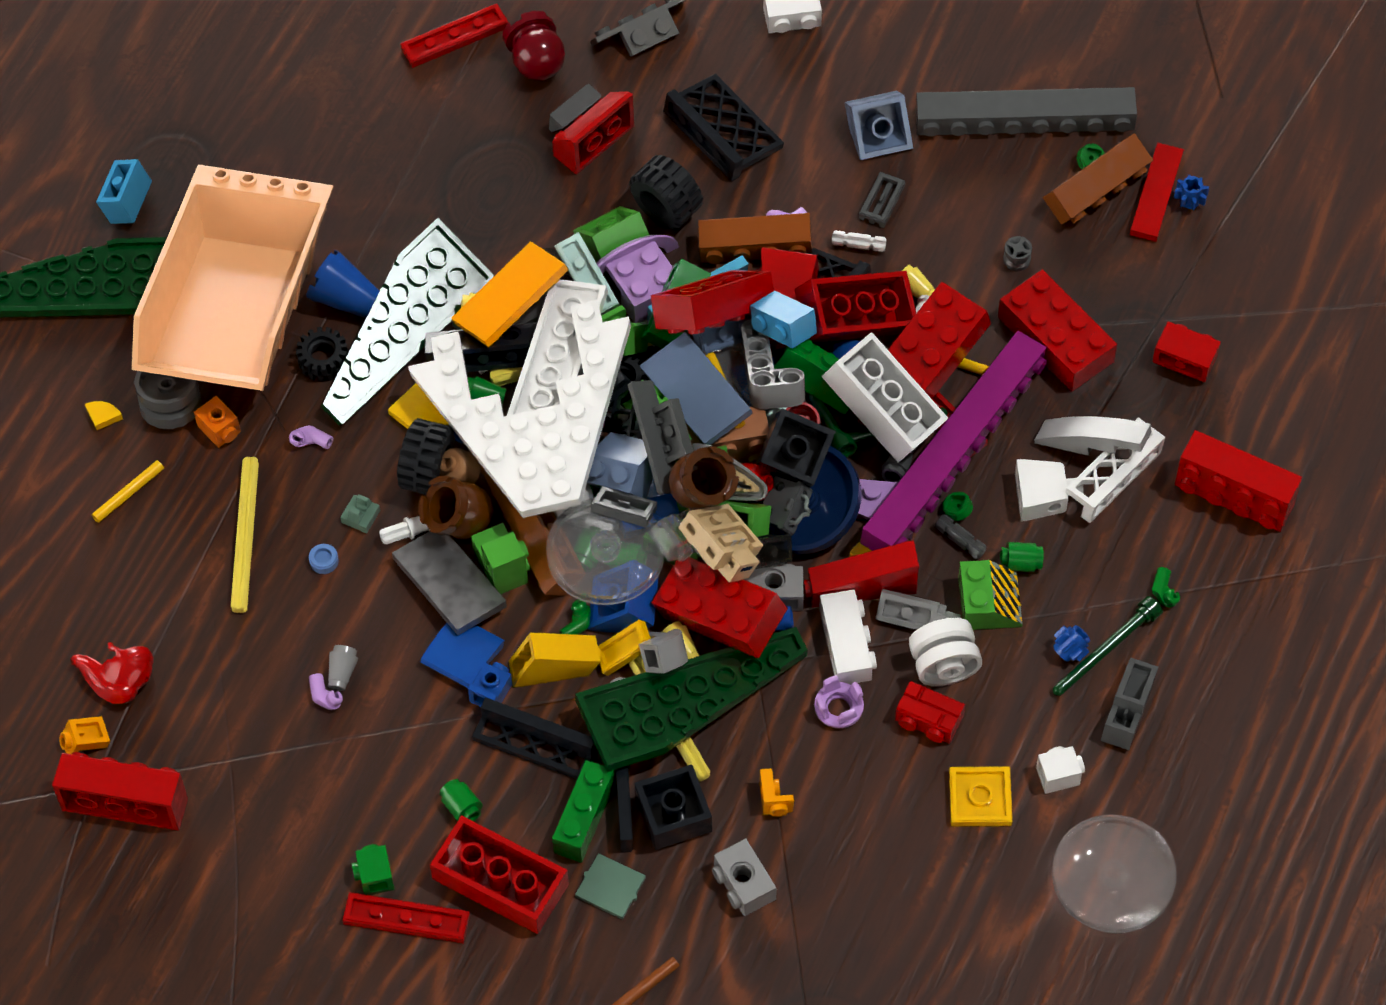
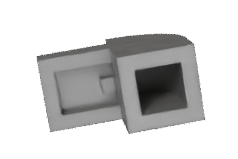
[639,629,688,674]

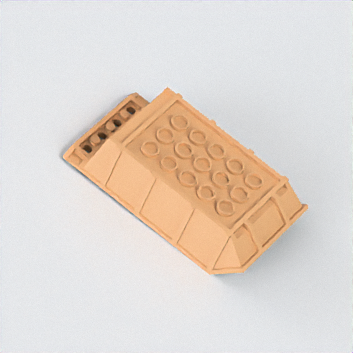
[132,165,333,391]

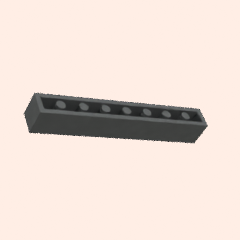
[915,87,1137,136]

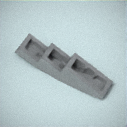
[1034,416,1152,456]

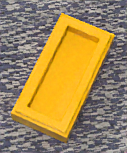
[598,619,651,676]

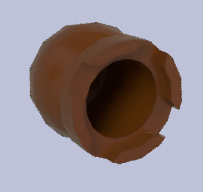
[668,446,739,510]
[418,476,494,539]

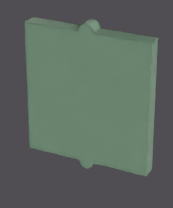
[575,853,646,920]

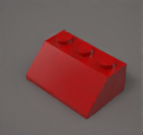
[552,91,634,175]

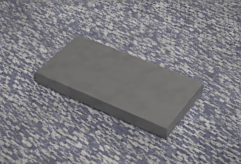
[392,531,507,635]

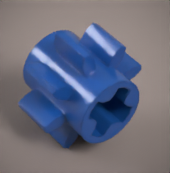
[1174,175,1209,210]
[1053,625,1090,662]

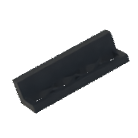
[472,697,597,779]

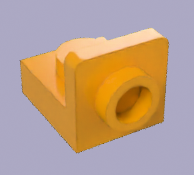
[59,716,110,754]
[759,768,794,817]

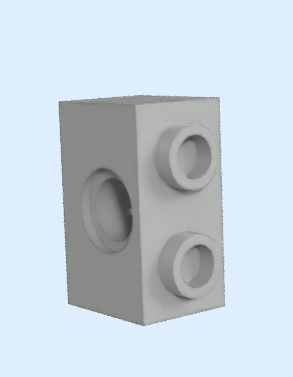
[744,564,804,611]
[712,838,777,916]

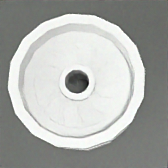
[908,618,982,686]

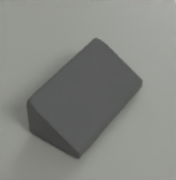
[549,84,602,132]

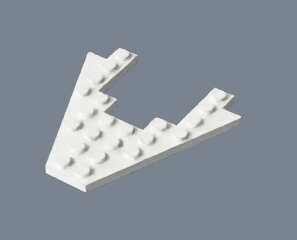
[408,300,631,518]

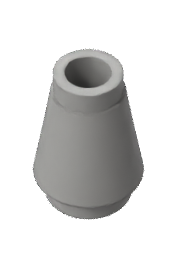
[328,645,358,691]

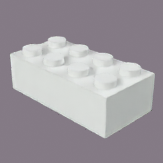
[821,332,948,463]

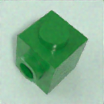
[352,844,395,895]

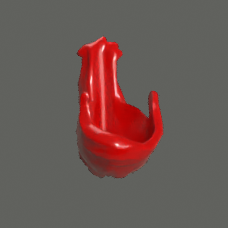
[70,642,154,704]

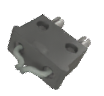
[763,476,813,536]

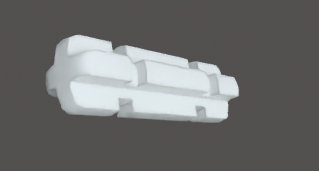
[832,230,887,252]

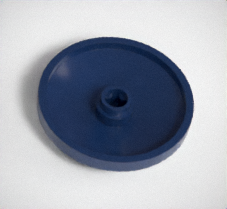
[748,446,862,555]

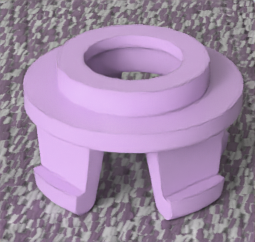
[814,675,864,728]

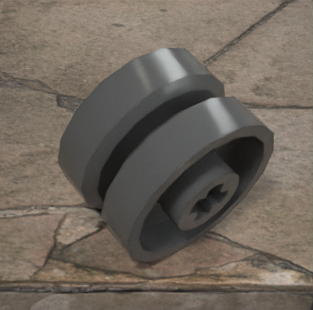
[134,371,202,429]

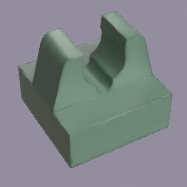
[340,494,381,533]

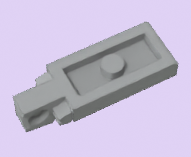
[876,589,961,630]

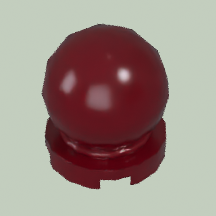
[502,11,565,81]

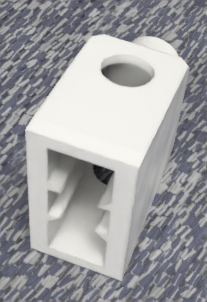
[1015,459,1083,521]

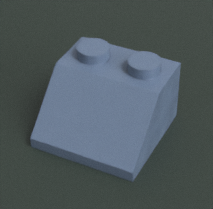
[845,91,913,160]
[587,432,653,499]

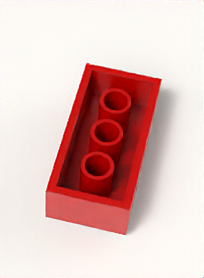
[998,269,1118,392]
[651,270,774,334]
[794,271,916,343]
[888,282,991,399]
[1175,430,1302,532]
[651,554,788,658]
[52,752,188,831]
[430,815,569,934]

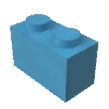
[96,159,152,224]
[750,291,817,348]

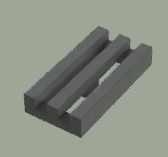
[859,172,905,228]
[591,486,657,528]

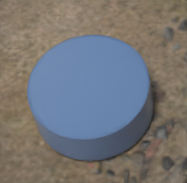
[309,544,339,574]

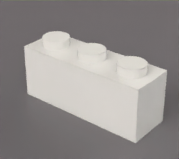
[819,589,877,684]

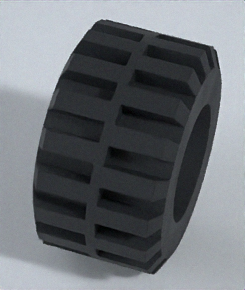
[629,155,703,230]
[397,418,455,495]

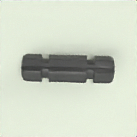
[935,514,986,559]

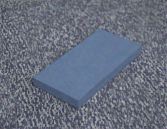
[640,332,753,445]

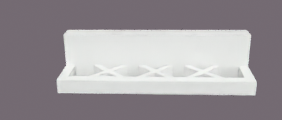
[1066,417,1165,523]

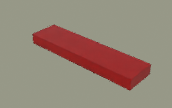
[400,3,509,68]
[1130,142,1184,242]
[343,892,470,944]

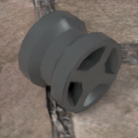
[1003,236,1032,271]

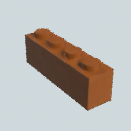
[1042,133,1153,225]
[698,213,812,264]

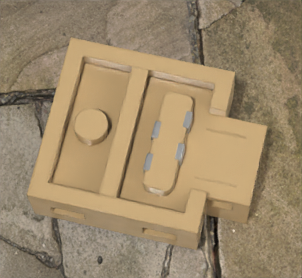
[678,504,763,583]

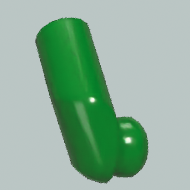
[1152,567,1180,608]
[559,599,591,635]

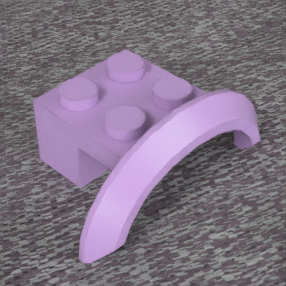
[597,235,679,323]

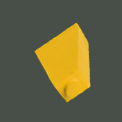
[509,632,602,687]

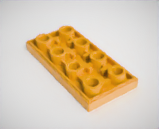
[451,241,568,347]

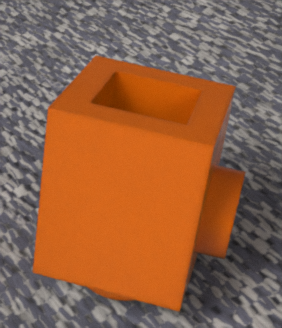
[194,396,241,448]

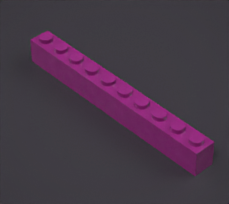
[860,331,1047,551]

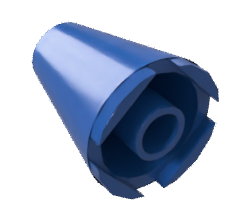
[306,250,379,319]

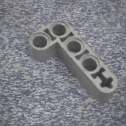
[741,320,805,409]

